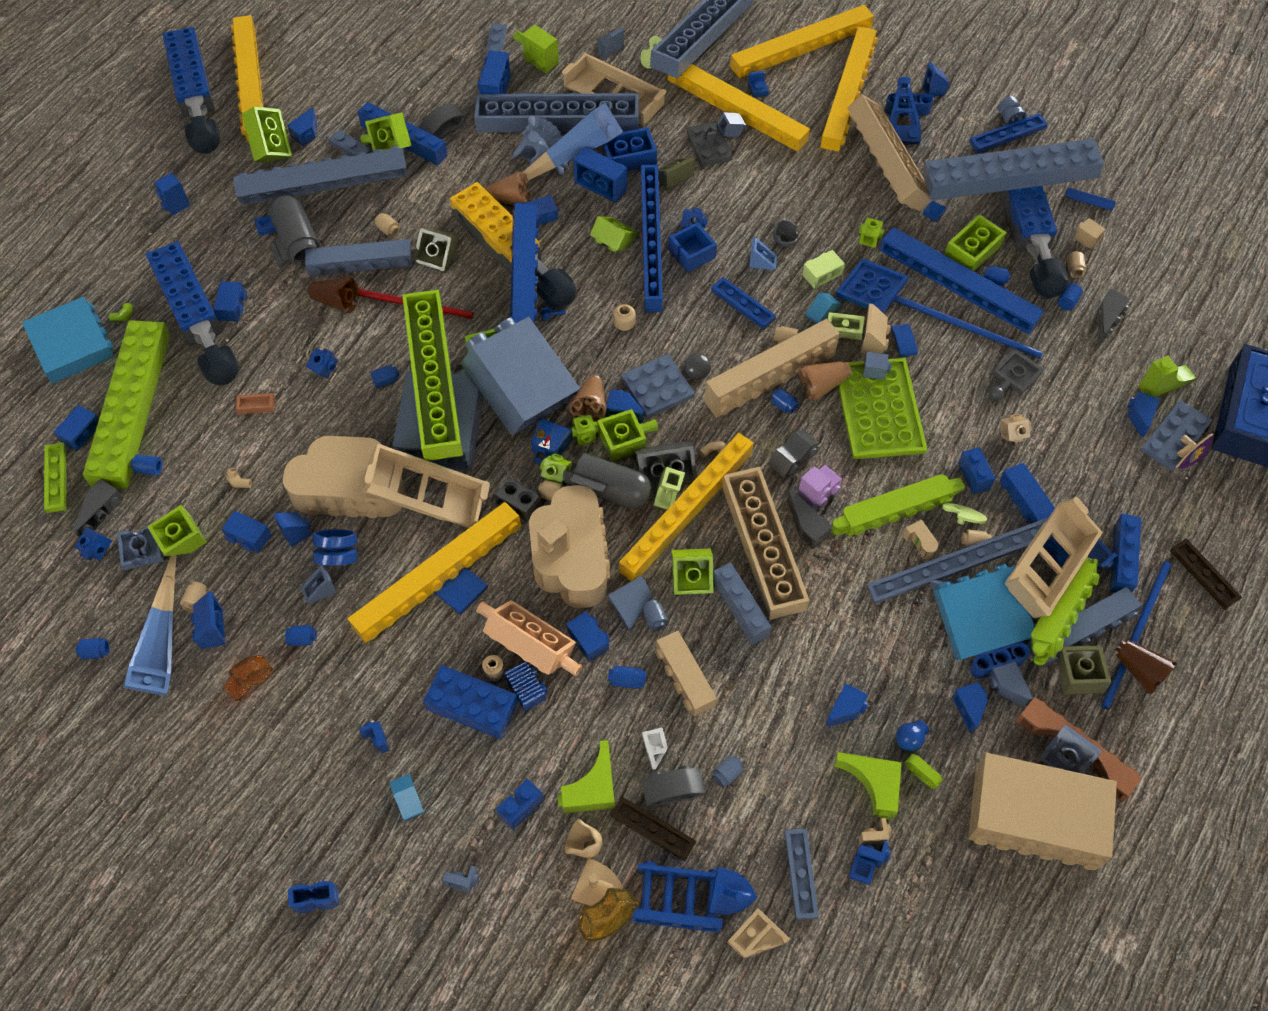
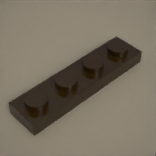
[1170,538,1242,610]
[611,797,696,861]

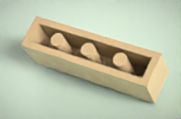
[655,631,717,716]

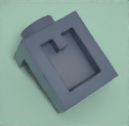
[443,866,479,893]

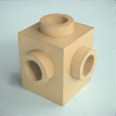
[1000,414,1032,442]

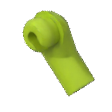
[109,303,134,322]

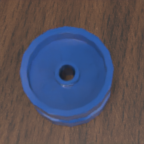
[313,529,358,565]

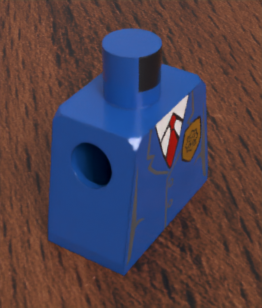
[531,418,573,464]

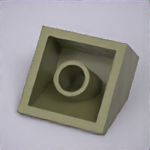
[413,227,459,271]
[1059,646,1111,695]

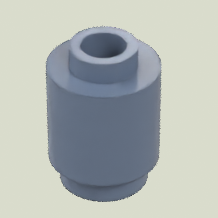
[643,600,668,631]
[712,756,743,788]

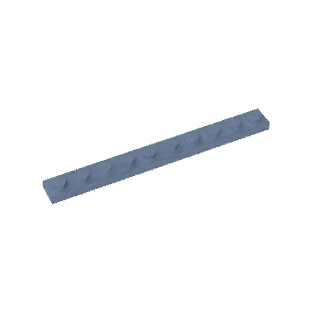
[867,517,1054,604]

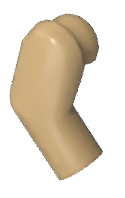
[698,441,726,458]

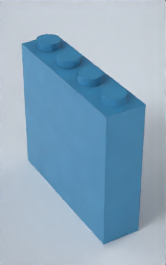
[22,296,114,384]
[933,564,1035,660]

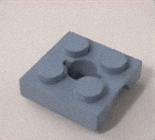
[117,525,164,570]
[1039,724,1102,774]

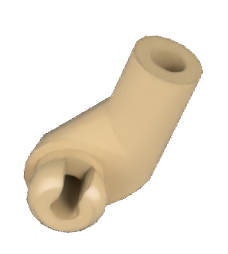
[226,468,252,488]

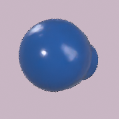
[896,719,929,752]

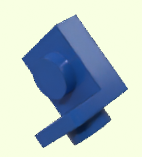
[748,71,769,98]
[359,721,390,753]
[856,841,891,868]

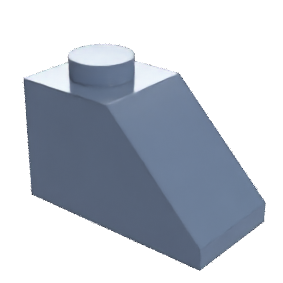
[988,662,1033,707]

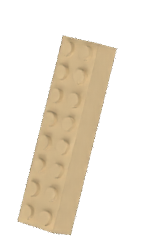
[848,94,931,211]
[704,319,840,418]
[722,467,809,620]

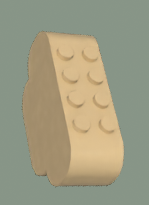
[283,436,406,518]
[529,485,610,608]

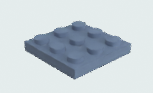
[621,354,695,419]

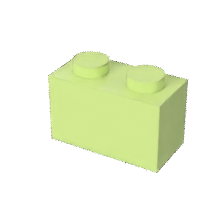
[802,250,845,289]
[828,312,865,340]

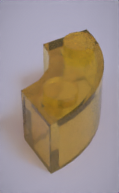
[577,888,638,942]

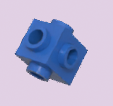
[680,207,708,228]
[306,348,338,379]
[74,527,112,561]

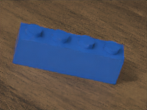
[1110,513,1142,593]

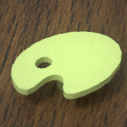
[640,36,662,69]
[942,503,987,525]

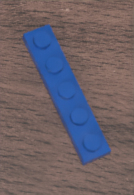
[969,113,1048,153]

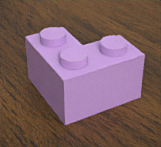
[798,465,842,509]

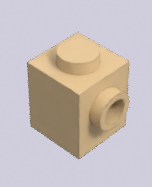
[1074,218,1106,250]

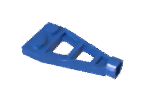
[889,77,921,144]

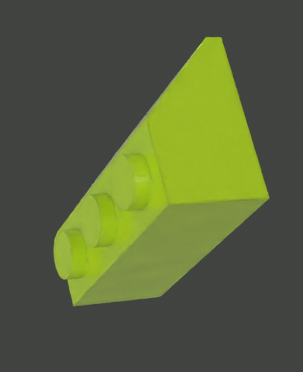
[242,106,292,163]

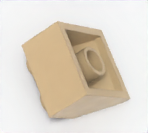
[861,303,890,354]

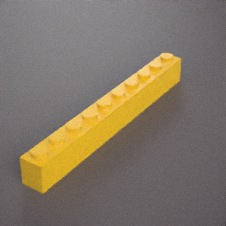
[730,5,874,79]
[231,15,263,142]
[820,26,878,152]
[667,64,810,152]
[619,433,754,581]
[347,502,522,644]

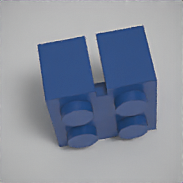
[668,222,717,273]

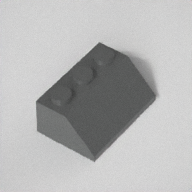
[634,441,697,490]

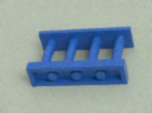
[632,861,723,933]

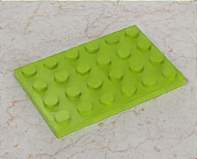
[838,358,928,460]

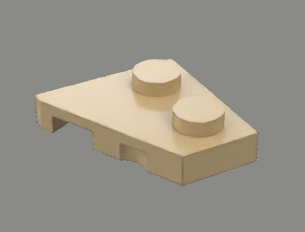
[727,908,790,959]

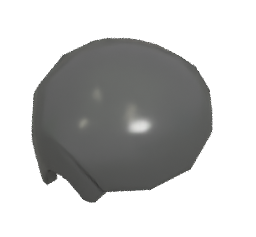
[773,220,799,248]
[684,353,711,380]

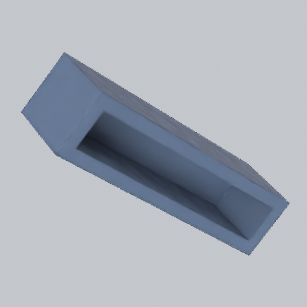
[713,562,772,645]

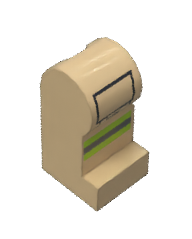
[902,519,938,559]

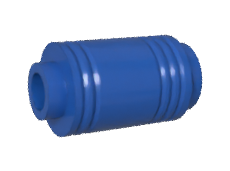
[608,665,646,689]

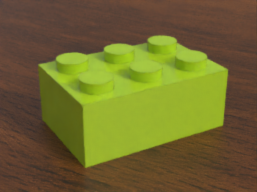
[944,214,1007,272]

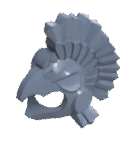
[512,115,568,175]

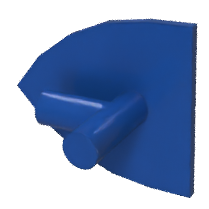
[708,867,757,915]

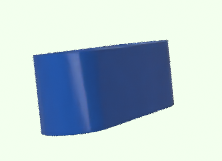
[884,93,934,116]
[970,642,1030,678]

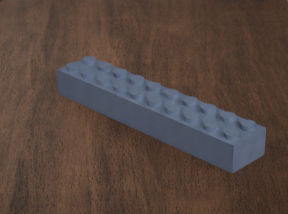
[650,0,754,78]
[474,93,639,132]
[923,138,1104,201]
[233,146,408,205]

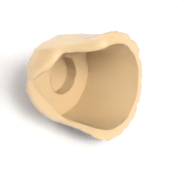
[564,819,602,858]

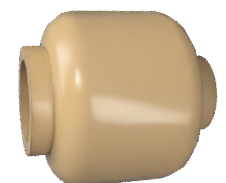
[613,304,636,331]

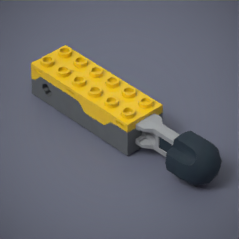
[450,182,576,308]

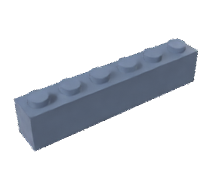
[305,239,413,276]
[1027,587,1142,667]

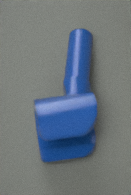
[540,307,566,321]

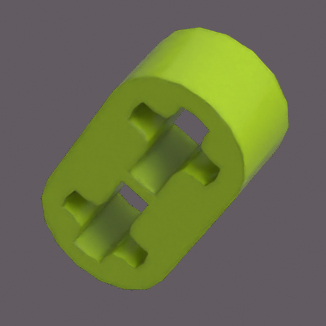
[904,754,943,789]

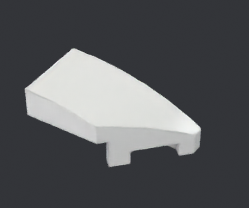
[642,727,668,770]

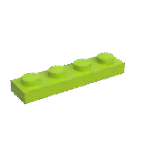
[44,442,67,513]

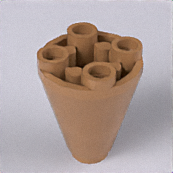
[484,172,531,205]
[798,361,852,401]
[569,375,606,422]

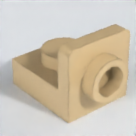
[859,818,891,846]

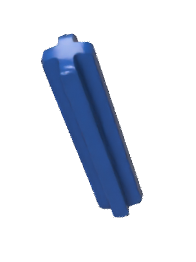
[1065,188,1116,210]

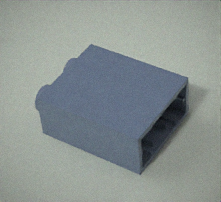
[460,317,580,436]
[392,370,484,471]

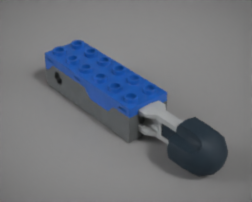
[162,27,220,154]
[998,186,1068,298]
[145,241,238,386]

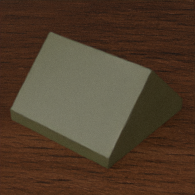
[658,156,695,189]

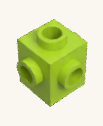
[859,217,885,248]
[571,415,599,446]
[540,454,572,483]

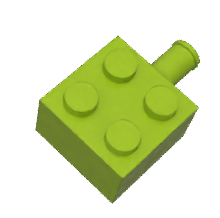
[513,24,559,73]
[361,113,411,151]
[597,409,659,462]

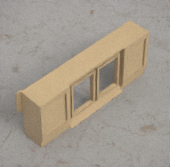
[562,53,666,126]
[361,443,490,528]
[1004,497,1103,618]

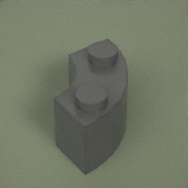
[419,104,467,140]
[767,429,820,478]
[641,765,706,807]

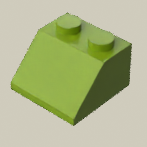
[590,216,640,252]
[147,505,207,556]
[672,548,714,595]

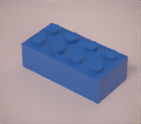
[423,665,518,740]

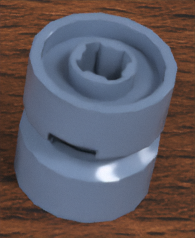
[997,96,1027,124]

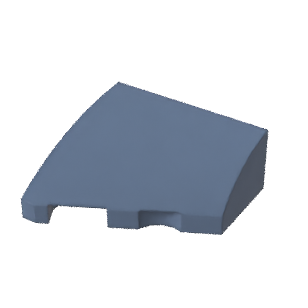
[608,576,652,631]

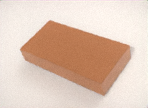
[236,393,275,414]

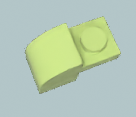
[653,467,685,510]

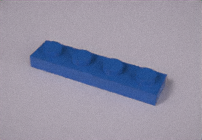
[711,277,776,330]

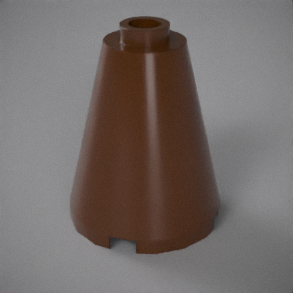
[307,277,359,313]
[1115,640,1177,695]

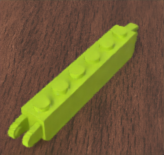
[831,474,965,536]
[1031,557,1099,666]

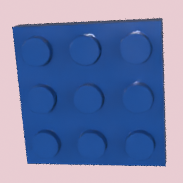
[836,258,909,313]

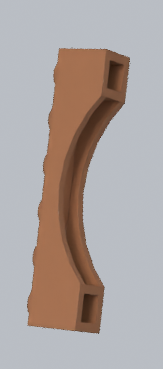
[1015,697,1142,803]

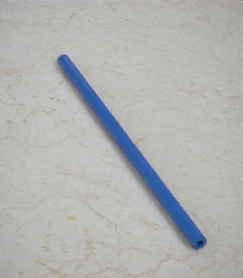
[894,295,1043,358]
[1101,561,1171,710]

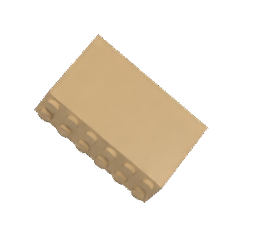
[968,753,1117,870]

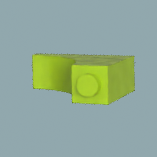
[1138,355,1196,397]
[557,740,615,813]
[834,752,902,820]

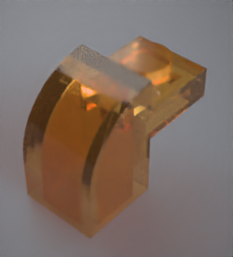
[224,655,273,701]

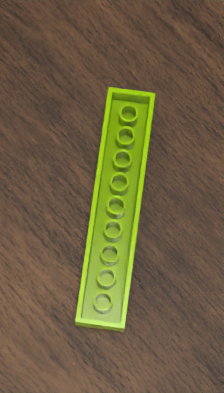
[402,289,463,461]
[83,320,171,489]

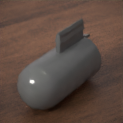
[269,195,320,268]
[563,453,651,509]

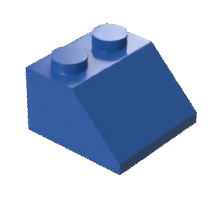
[191,592,226,649]

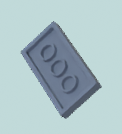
[1140,400,1212,471]

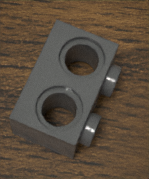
[495,477,540,522]

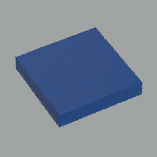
[434,567,488,615]

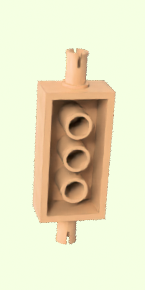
[476,600,582,677]

